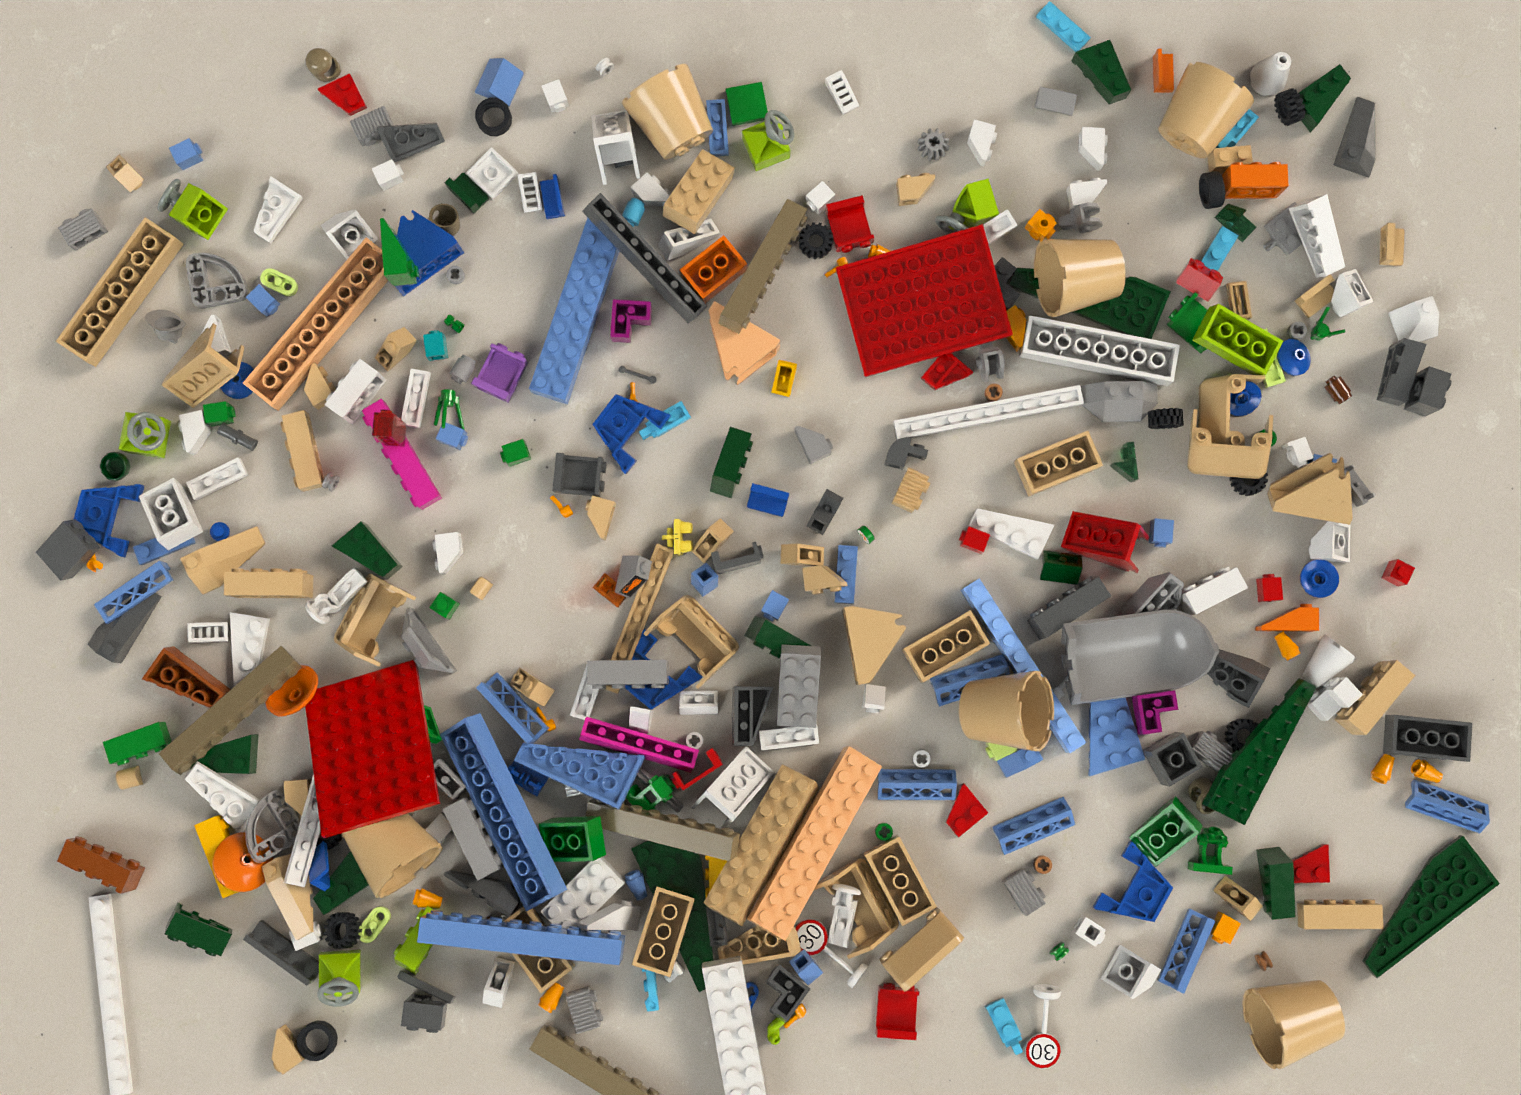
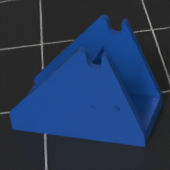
[395,210,464,297]

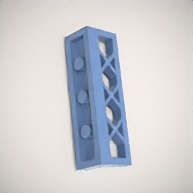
[94,561,173,624]
[930,654,1010,707]
[476,673,549,744]
[877,769,957,800]
[1405,779,1490,834]
[992,797,1075,855]
[1158,909,1215,994]

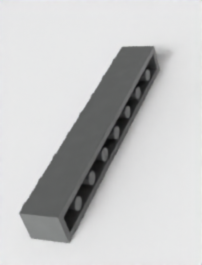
[582,193,707,323]

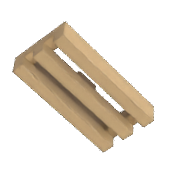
[1226,281,1252,319]

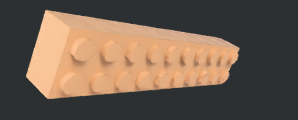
[243,237,389,411]
[747,746,882,941]

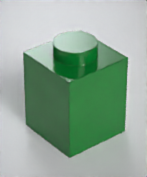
[203,401,236,427]
[500,439,531,466]
[429,592,460,620]

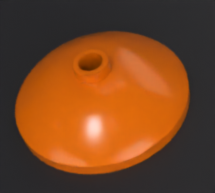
[265,665,318,716]
[212,832,273,892]

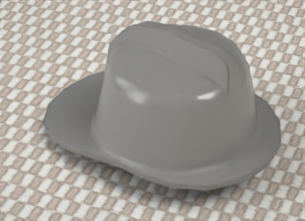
[145,310,186,344]

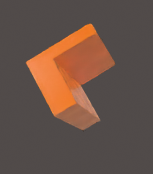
[1153,48,1174,93]

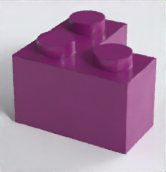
[610,299,652,343]
[1132,690,1179,735]

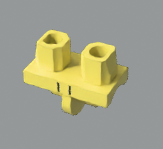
[662,519,693,556]

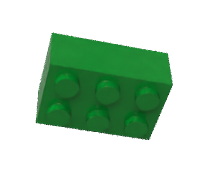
[539,816,606,862]

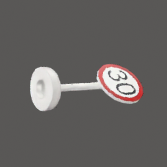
[795,919,869,988]
[1025,984,1061,1068]

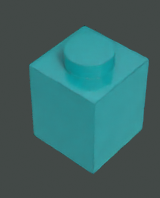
[423,330,448,361]

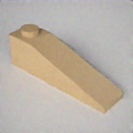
[262,854,314,940]
[717,926,801,965]

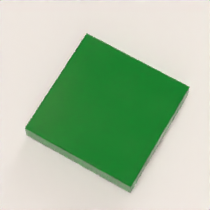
[725,82,768,126]

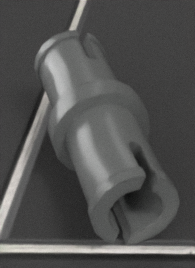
[217,423,258,451]

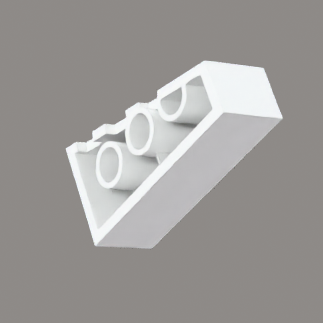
[1289,194,1345,278]

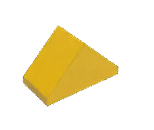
[771,360,797,397]

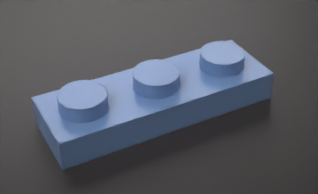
[706,99,729,157]
[133,537,196,565]
[834,545,858,604]

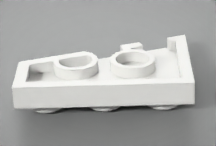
[253,176,303,244]

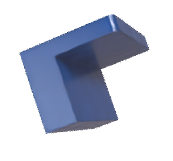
[540,174,565,219]
[747,483,789,517]
[309,841,330,891]

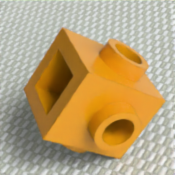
[1025,209,1057,242]

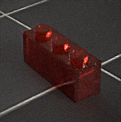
[372,410,406,447]

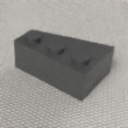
[1377,338,1427,406]
[732,686,773,746]

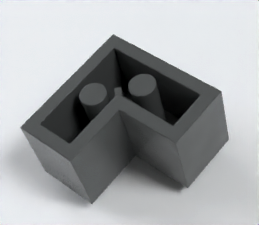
[995,257,1020,310]
[765,964,810,1023]
[401,994,448,1033]

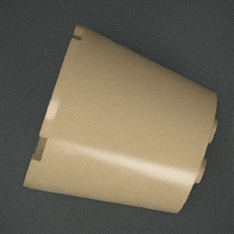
[1158,62,1254,159]
[622,64,713,160]
[1034,239,1125,317]
[959,671,1054,751]
[342,813,443,898]
[1242,980,1345,1069]

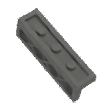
[243,920,319,986]

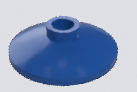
[1277,339,1311,376]
[220,362,254,399]
[1230,381,1262,416]
[1300,560,1339,598]

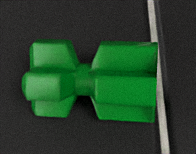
[444,315,465,333]

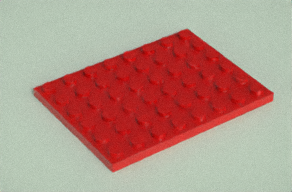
[835,224,1013,378]
[305,660,440,838]

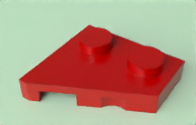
[317,73,367,116]
[921,353,973,390]
[946,783,988,838]
[1292,844,1330,883]

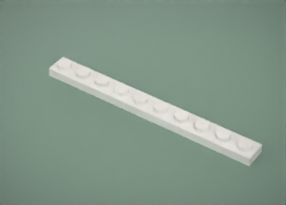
[893,385,1084,440]
[89,894,133,1095]

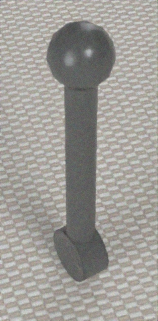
[619,366,657,384]

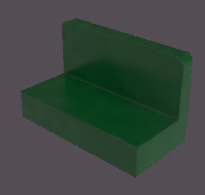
[444,173,489,214]
[1040,550,1083,585]

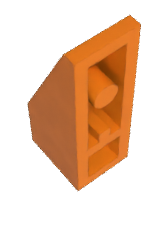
[1255,604,1319,632]

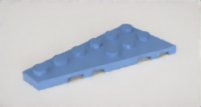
[1089,697,1145,776]
[514,743,645,810]

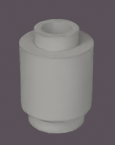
[450,355,476,384]

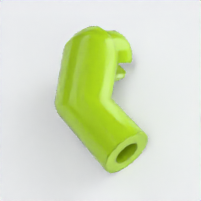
[767,1017,785,1045]

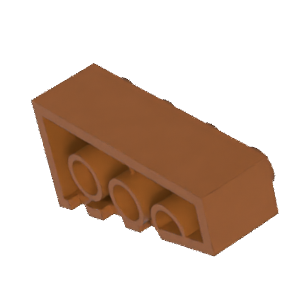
[142,646,231,708]
[57,836,145,894]

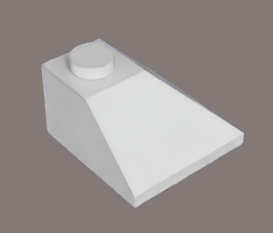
[321,209,378,259]
[1331,269,1373,317]
[1388,296,1439,342]
[1309,521,1351,562]
[1101,945,1161,999]

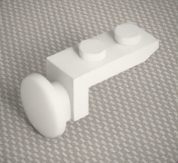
[305,568,368,624]
[828,884,861,948]

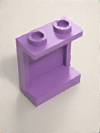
[471,343,528,403]

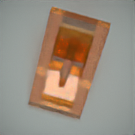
[593,573,627,608]

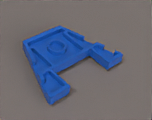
[593,394,672,474]
[74,484,144,558]
[625,629,702,710]
[1093,841,1173,922]

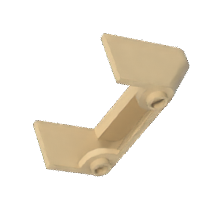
[1198,374,1265,446]
[1187,409,1273,479]
[334,574,416,666]
[643,595,739,689]
[813,859,898,959]
[879,907,964,992]

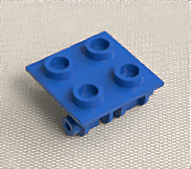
[508,761,549,797]

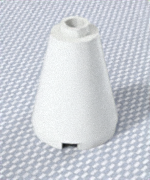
[1250,52,1291,96]
[1302,634,1357,688]

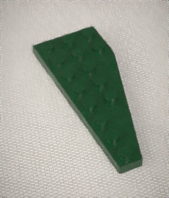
[1009,267,1171,339]
[1202,678,1316,825]
[1363,835,1500,978]
[631,841,714,992]

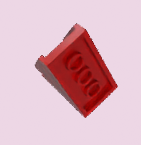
[1061,511,1149,573]

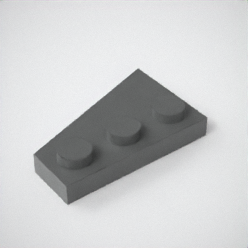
[377,123,445,163]

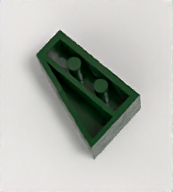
[1071,40,1131,105]
[1299,64,1351,133]
[710,427,754,498]
[332,521,403,579]
[744,616,811,659]
[190,734,259,774]
[1256,847,1296,920]
[313,851,369,915]
[164,903,232,956]

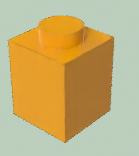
[1210,911,1241,944]

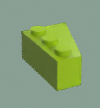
[393,906,433,976]

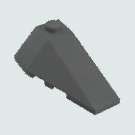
[1333,97,1376,178]
[1207,649,1271,708]

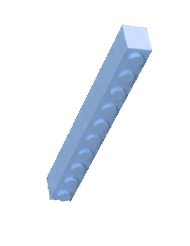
[960,578,1086,753]

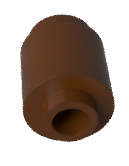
[1324,375,1352,404]

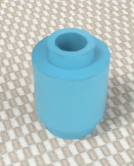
[622,198,645,227]

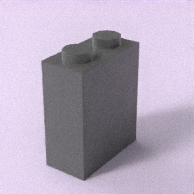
[36,519,100,581]

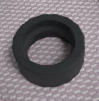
[475,98,512,136]
[1199,171,1225,209]
[297,1020,338,1061]

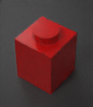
[959,526,990,554]
[1381,559,1415,587]
[1256,574,1283,602]

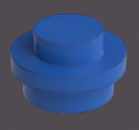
[210,522,230,541]

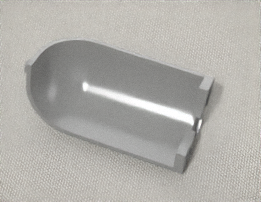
[1061,610,1219,705]

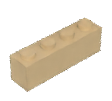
[281,410,324,492]
[1297,899,1383,929]

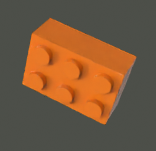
[1222,162,1289,199]
[679,235,748,303]

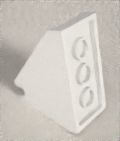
[591,110,640,185]
[691,746,775,829]

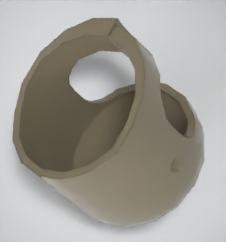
[305,48,341,82]
[428,203,460,236]
[1188,777,1215,814]

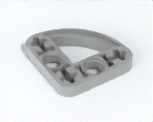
[186,253,249,308]
[245,790,300,863]

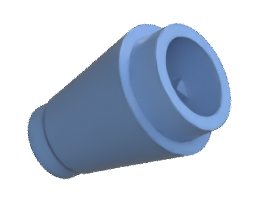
[625,869,648,901]

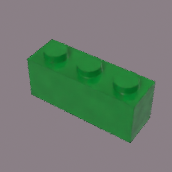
[103,722,172,766]

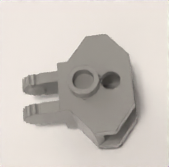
[1057,203,1103,233]
[976,342,1005,382]

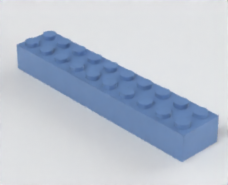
[529,217,620,405]
[440,713,567,911]
[417,910,625,965]

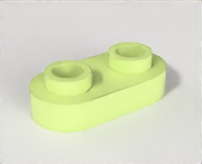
[260,268,298,297]
[358,906,391,943]

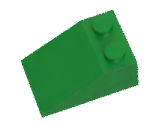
[380,218,419,286]
[1129,796,1203,867]

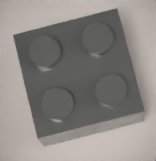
[1403,366,1452,416]
[1143,732,1202,787]

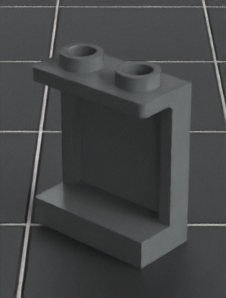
[552,453,607,497]
[711,542,763,575]

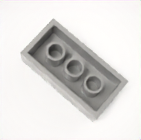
[777,645,821,728]
[587,660,669,689]
[442,796,504,881]

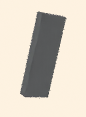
[397,971,455,1004]

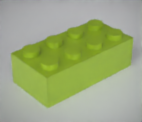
[1192,303,1283,375]

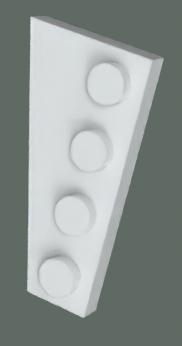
[969,509,1054,559]
[230,612,270,687]
[185,761,260,833]

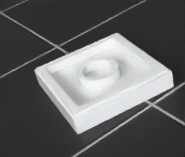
[465,147,519,200]

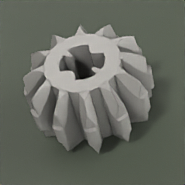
[918,128,949,161]

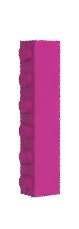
[362,399,442,510]
[579,717,699,773]

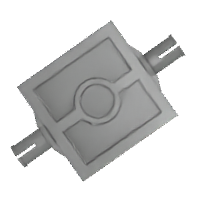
[1263,202,1303,256]

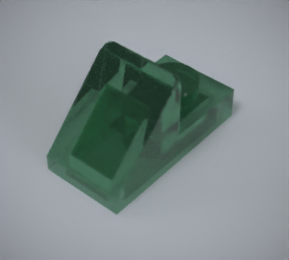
[1214,204,1257,242]
[1110,442,1139,482]

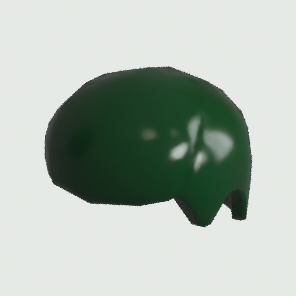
[100,452,131,481]

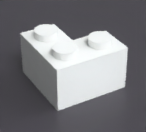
[1307,677,1363,721]

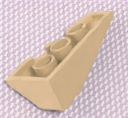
[180,526,265,595]

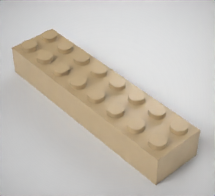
[56,217,184,367]
[704,764,819,926]

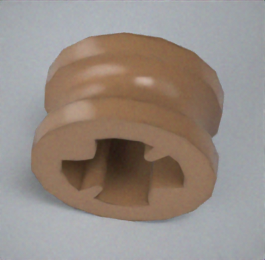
[984,383,1003,402]
[1033,856,1052,874]
[1255,951,1273,971]

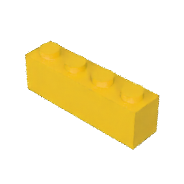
[194,815,238,898]

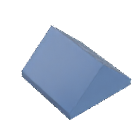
[475,58,524,107]

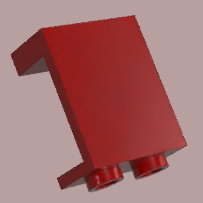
[826,195,874,253]
[672,748,724,790]
[875,983,919,1040]

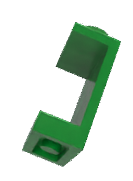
[1166,292,1207,354]

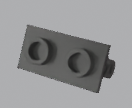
[706,906,729,946]

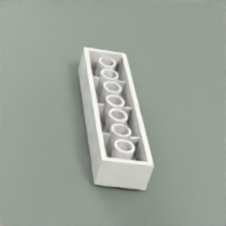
[1019,315,1180,386]
[702,955,767,1095]

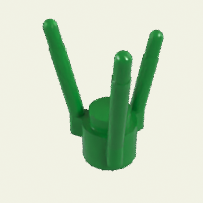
[1310,307,1346,340]
[434,389,465,429]

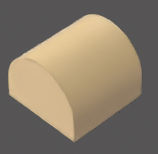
[470,576,493,600]
[116,766,143,790]

